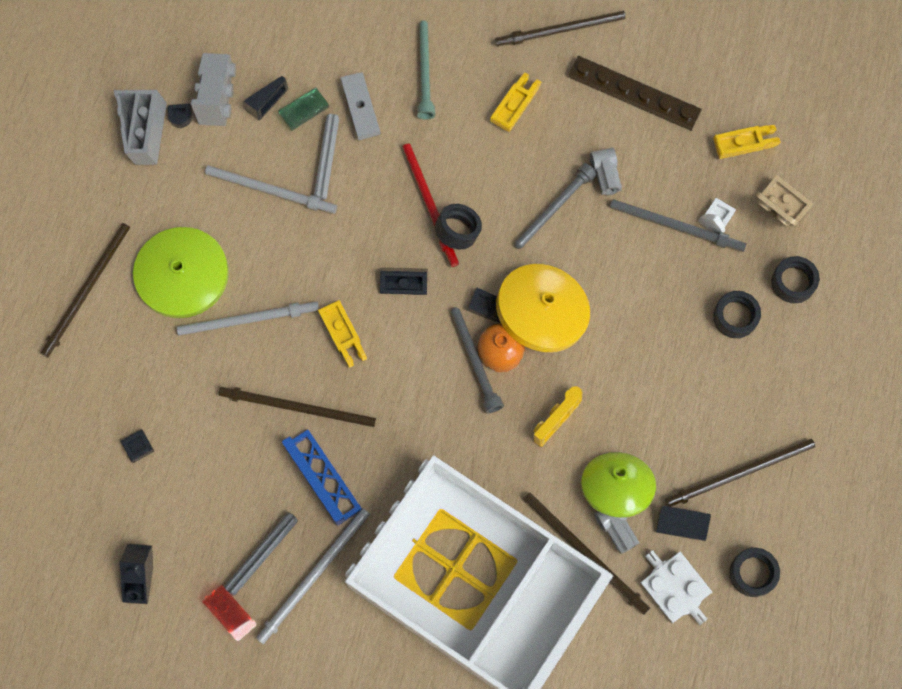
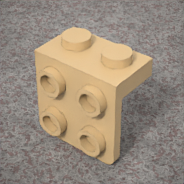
[756,175,814,226]

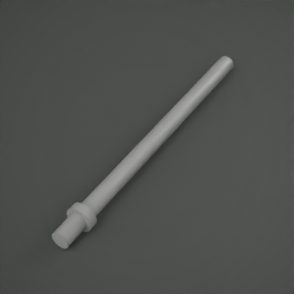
[256,508,370,644]

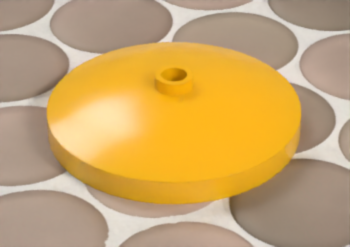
[496,264,590,352]

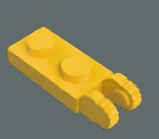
[490,72,542,133]
[713,124,781,159]
[318,300,367,368]
[533,386,582,447]

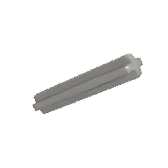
[314,114,339,200]

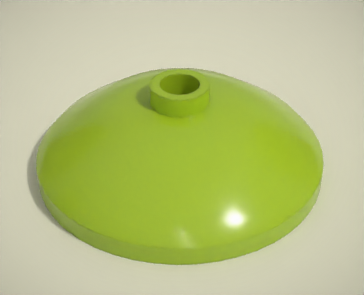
[581,452,656,518]

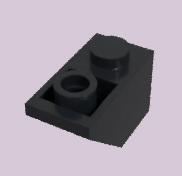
[119,544,153,604]

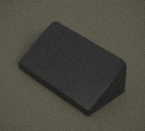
[380,267,428,295]
[656,506,711,541]

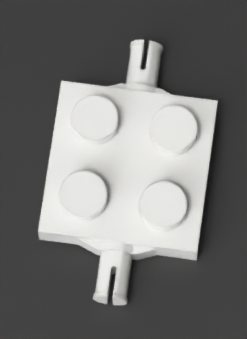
[641,550,712,626]

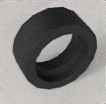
[435,203,482,250]
[771,256,820,304]
[713,291,761,338]
[729,547,780,597]

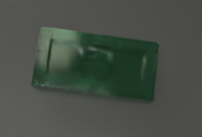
[278,87,329,131]

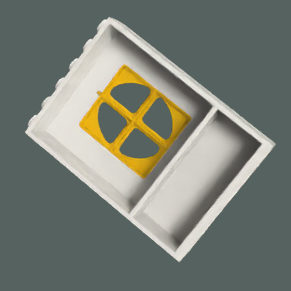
[345,455,613,689]

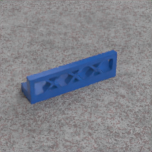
[282,430,362,526]

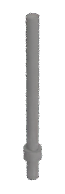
[205,165,338,214]
[177,301,319,336]

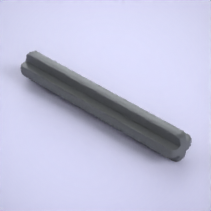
[224,512,298,595]

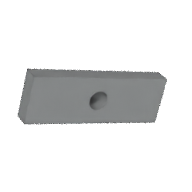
[341,72,380,140]

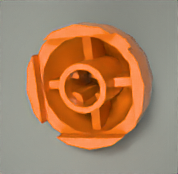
[477,323,525,373]

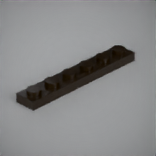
[568,55,702,131]

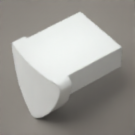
[698,198,736,234]

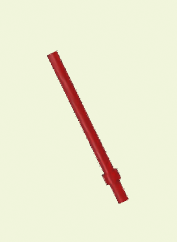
[402,143,460,267]

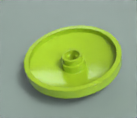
[133,227,229,318]

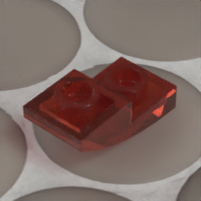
[202,585,257,642]

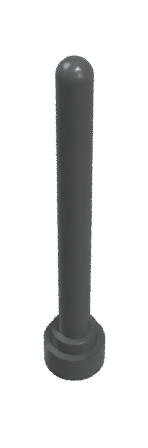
[515,163,597,249]
[451,307,504,414]

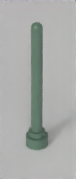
[417,20,436,120]

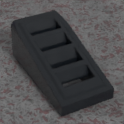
[243,76,288,121]

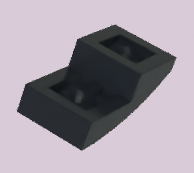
[466,287,501,323]

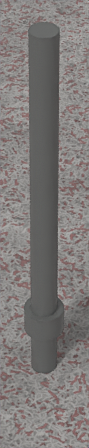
[610,199,747,252]

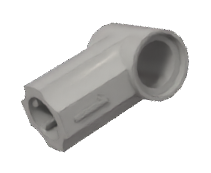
[590,147,622,196]
[594,511,639,555]

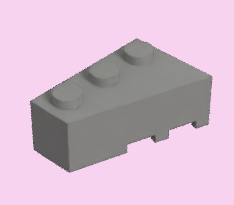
[191,53,236,126]
[114,90,167,165]

